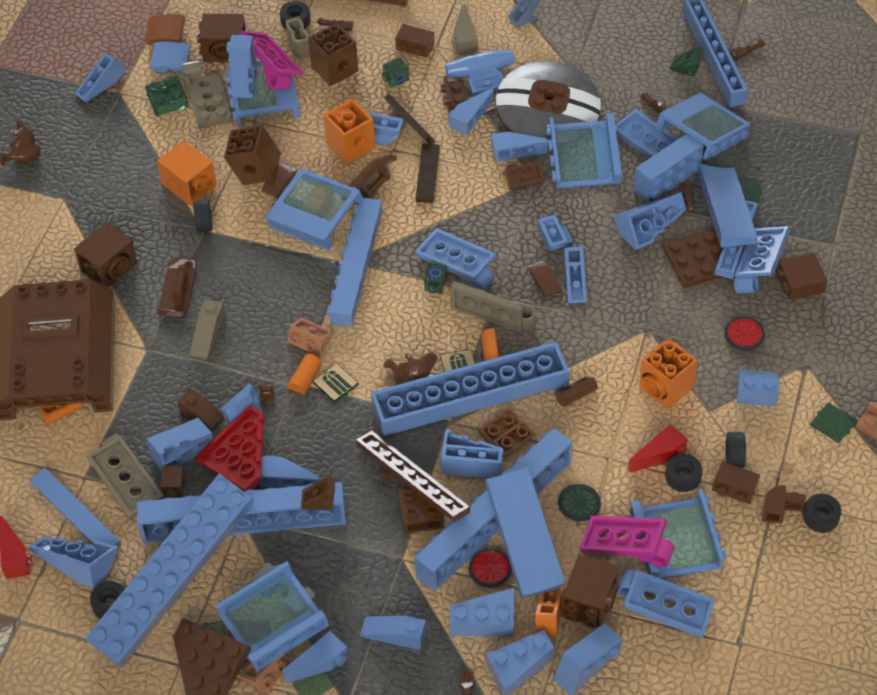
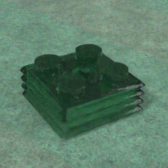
[145,76,189,116]

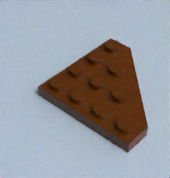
[173,618,251,695]

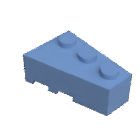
[227,35,258,98]
[147,418,213,471]
[441,429,503,478]
[450,588,514,637]
[553,624,623,695]
[486,630,554,695]

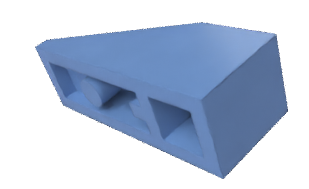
[75,53,127,102]
[448,88,494,135]
[491,132,548,162]
[563,247,587,304]
[260,455,320,488]
[360,616,426,650]
[283,631,348,683]

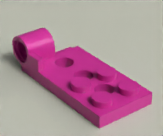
[239,30,303,90]
[579,516,675,568]

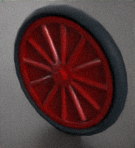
[724,317,765,350]
[469,549,512,588]

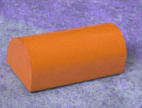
[481,328,499,361]
[287,354,322,395]
[38,403,82,425]

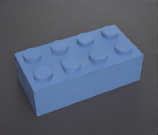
[634,134,704,203]

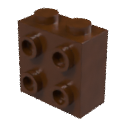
[775,252,828,300]
[397,486,444,534]

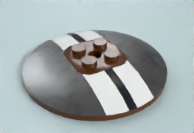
[496,61,601,147]

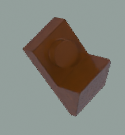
[301,476,335,510]

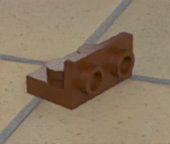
[440,76,468,112]
[503,160,545,191]

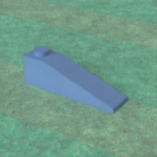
[614,192,686,250]
[29,537,118,588]

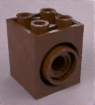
[197,13,246,63]
[308,23,358,86]
[224,125,281,185]
[74,222,137,287]
[561,554,619,628]

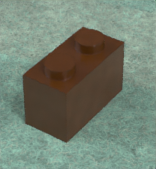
[395,24,435,58]
[712,461,760,504]

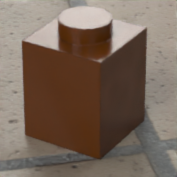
[160,466,185,498]

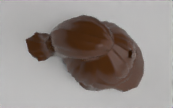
[0,119,41,166]
[383,352,438,385]

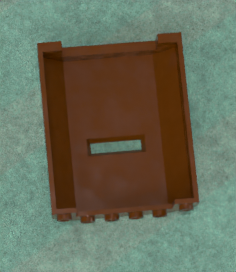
[0,279,115,421]

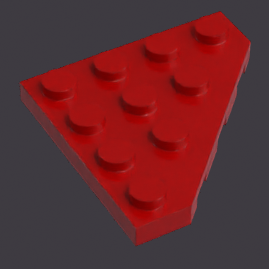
[194,405,265,492]

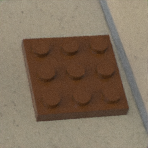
[662,228,723,288]

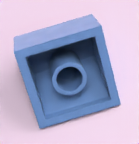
[736,369,779,407]

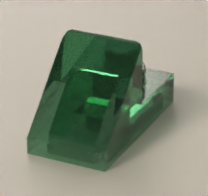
[669,46,704,76]

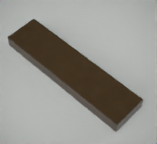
[384,94,436,144]
[415,144,440,203]

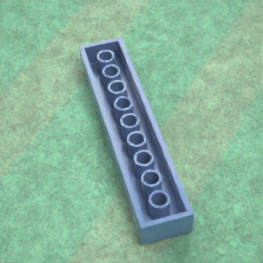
[371,342,569,436]
[415,428,572,592]
[85,474,254,668]
[137,482,346,544]

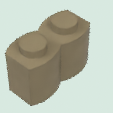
[286,17,310,58]

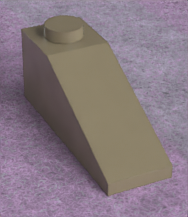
[451,4,478,55]
[189,299,226,360]

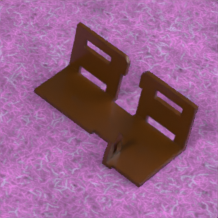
[240,385,275,407]

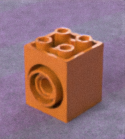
[323,98,376,164]
[157,140,217,206]
[639,337,698,410]

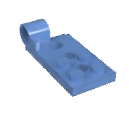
[734,226,790,294]
[415,228,496,291]
[618,569,715,639]

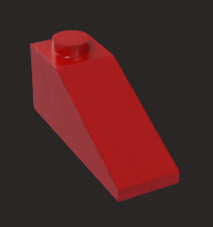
[628,425,688,472]
[0,516,33,579]

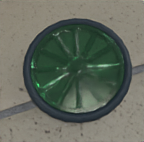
[558,484,601,521]

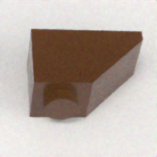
[178,388,224,432]

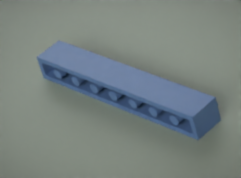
[682,0,748,108]
[327,198,383,327]

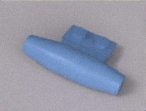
[445,50,515,97]

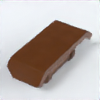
[341,155,397,202]
[157,258,196,317]

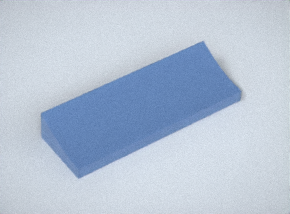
[698,163,758,248]
[485,467,565,598]

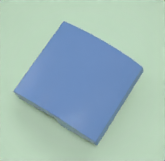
[150,41,190,74]

